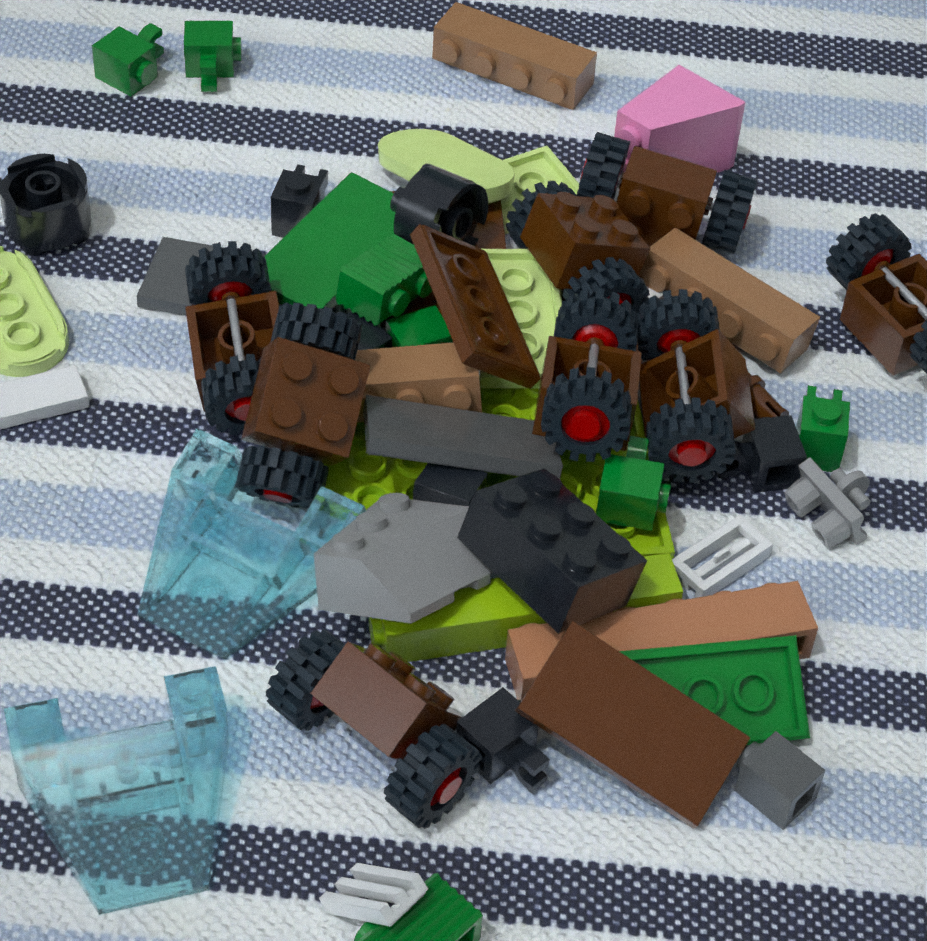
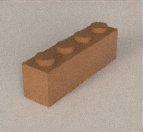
[432,2,597,110]
[639,228,820,373]
[355,343,482,422]

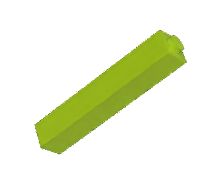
[369,553,683,662]

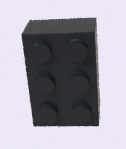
[457,468,648,634]

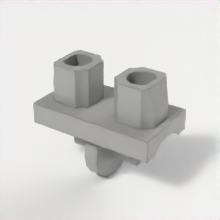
[784,458,871,549]

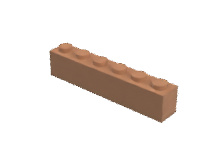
[505,581,818,700]

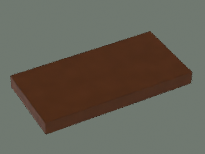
[410,224,541,389]
[515,621,750,829]

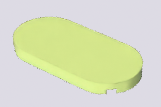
[378,129,515,203]
[0,246,69,377]

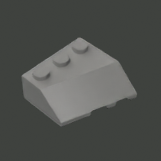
[313,493,493,624]

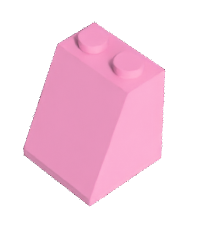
[614,65,745,173]

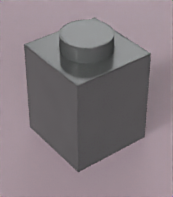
[734,731,825,830]

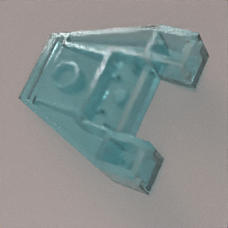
[137,428,366,660]
[4,666,229,915]

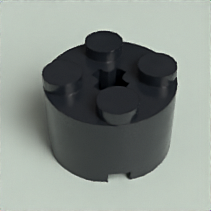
[0,153,91,256]
[390,163,488,246]

